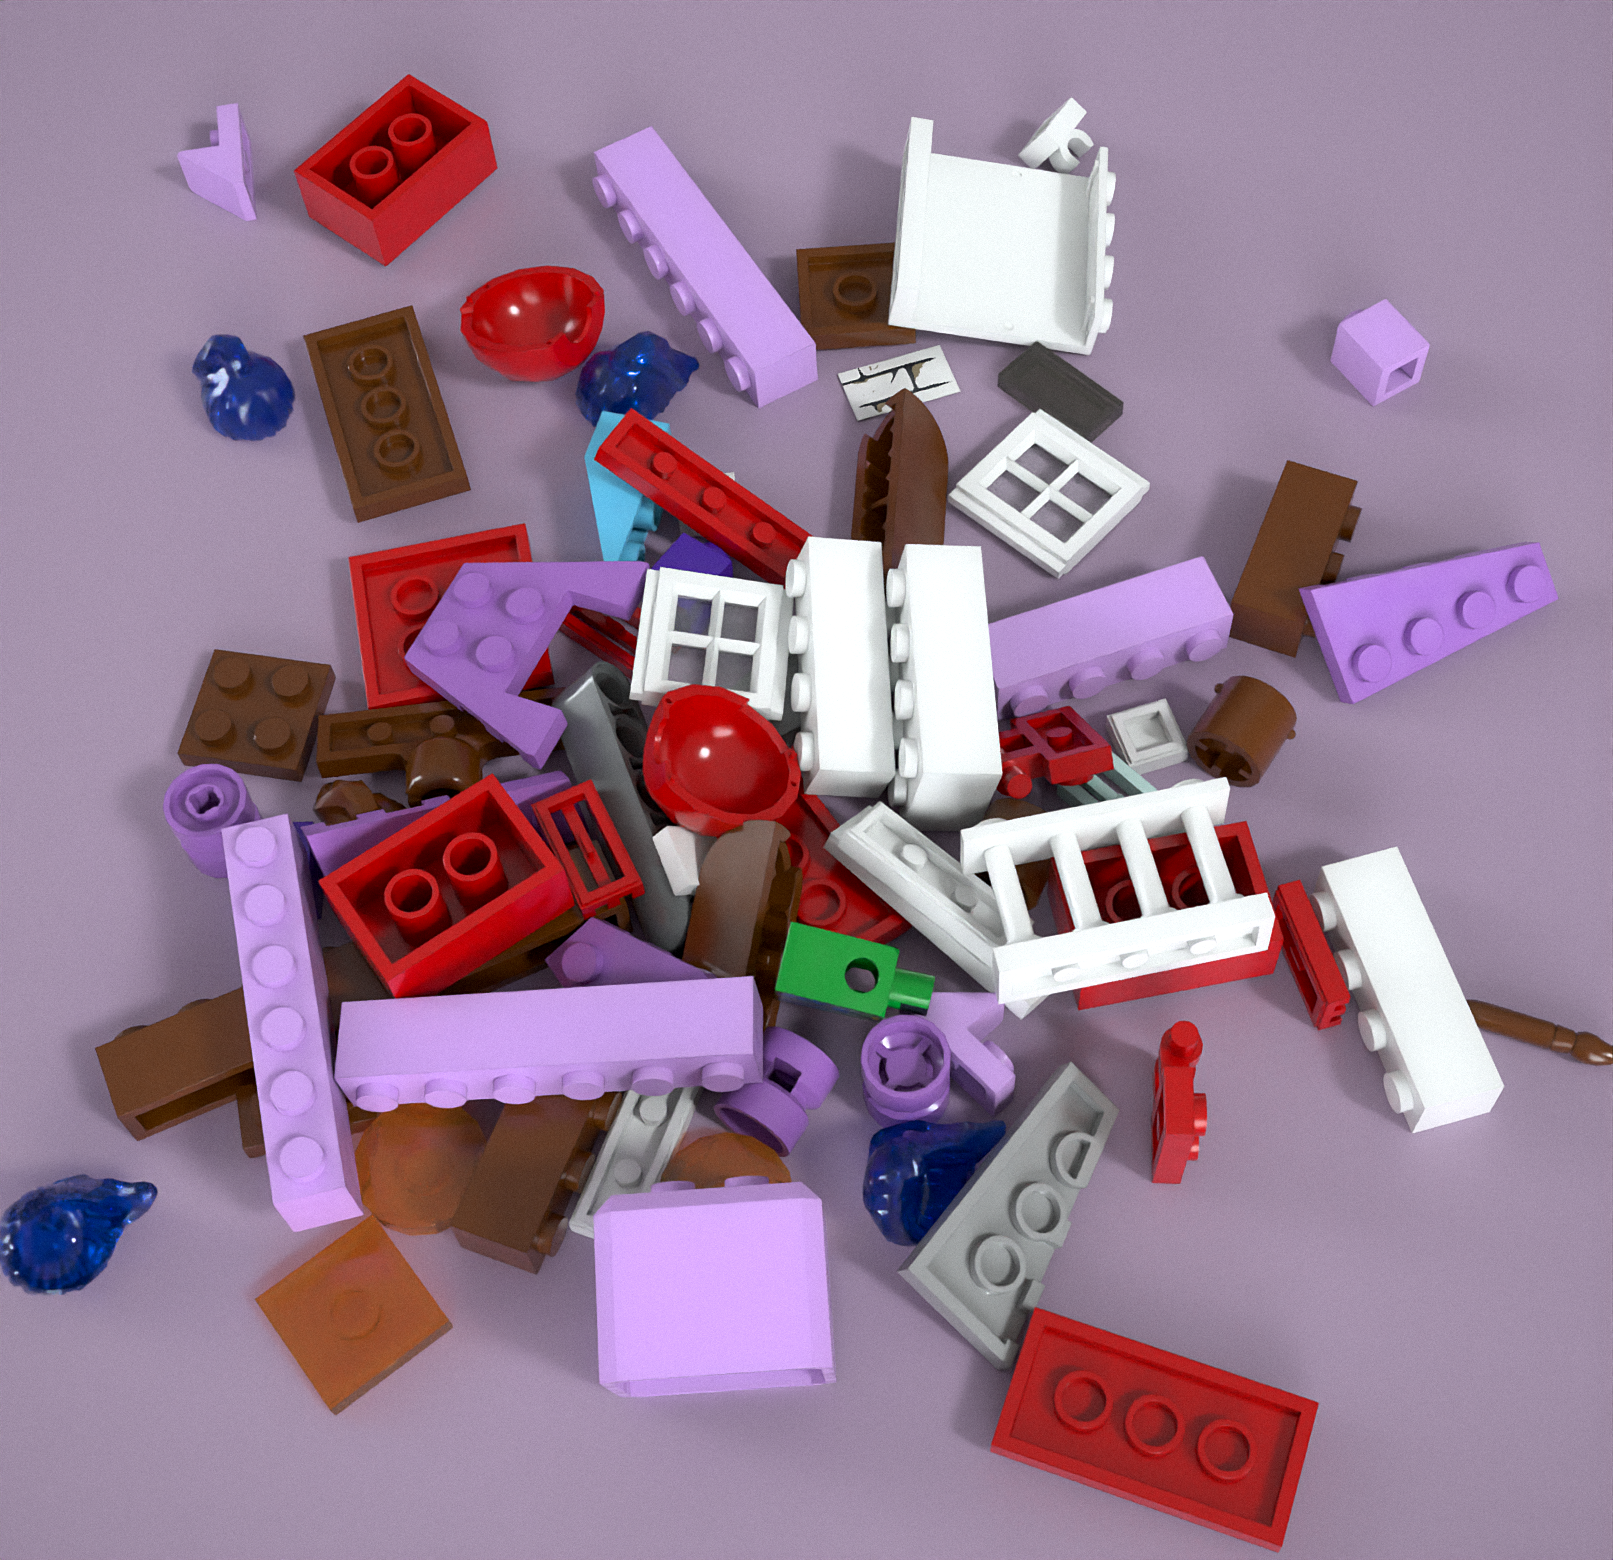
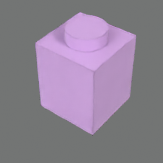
[1330,299,1430,407]

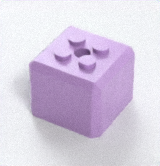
[593,1176,837,1397]

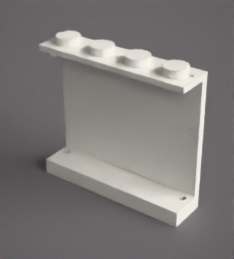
[888,117,1116,355]

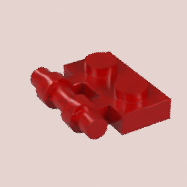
[996,706,1114,799]
[1151,1020,1207,1184]

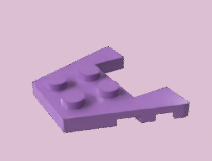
[404,561,650,770]

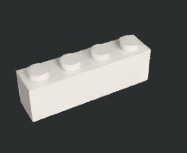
[786,536,896,798]
[1309,847,1504,1133]

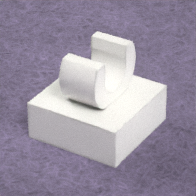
[1018,97,1094,174]

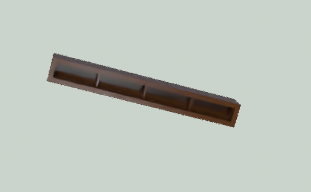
[95,839,634,1141]

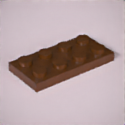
[303,305,471,523]

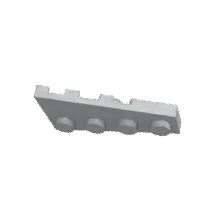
[897,1062,1120,1370]

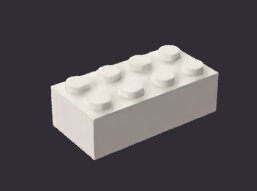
[885,544,1002,831]

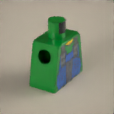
[775,921,935,1023]

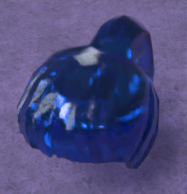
[575,330,700,427]
[192,334,296,441]
[862,1120,1006,1247]
[0,1174,158,1296]

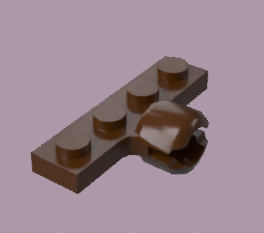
[316,687,566,808]

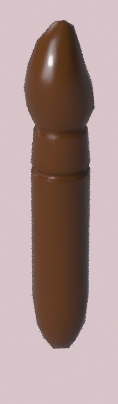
[1466,999,1613,1066]

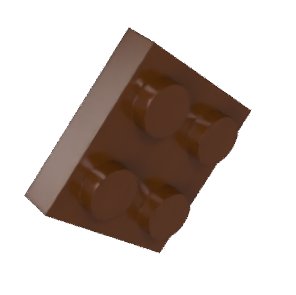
[796,242,916,350]
[177,649,336,782]

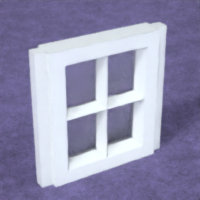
[948,409,1150,579]
[629,567,794,721]

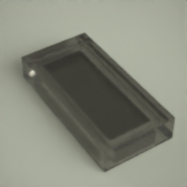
[997,341,1124,443]

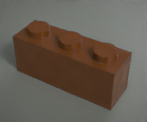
[1229,460,1362,658]
[449,1091,622,1275]

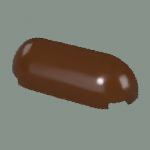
[850,388,949,598]
[682,820,802,1031]

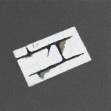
[838,345,961,421]

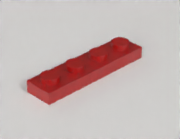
[594,408,814,590]

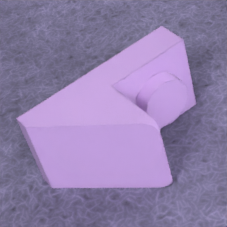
[177,103,257,221]
[899,992,1015,1118]

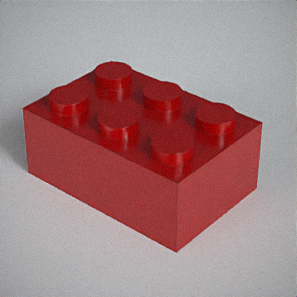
[294,74,498,267]
[318,773,575,999]
[1047,821,1284,1011]

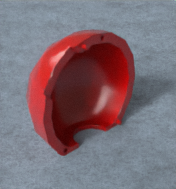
[460,265,605,382]
[643,684,801,836]

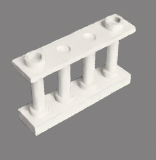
[960,777,1275,1005]

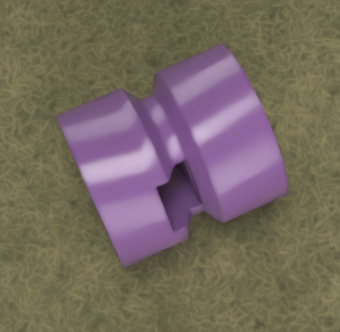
[163,764,263,878]
[861,1015,951,1134]
[713,1026,840,1157]

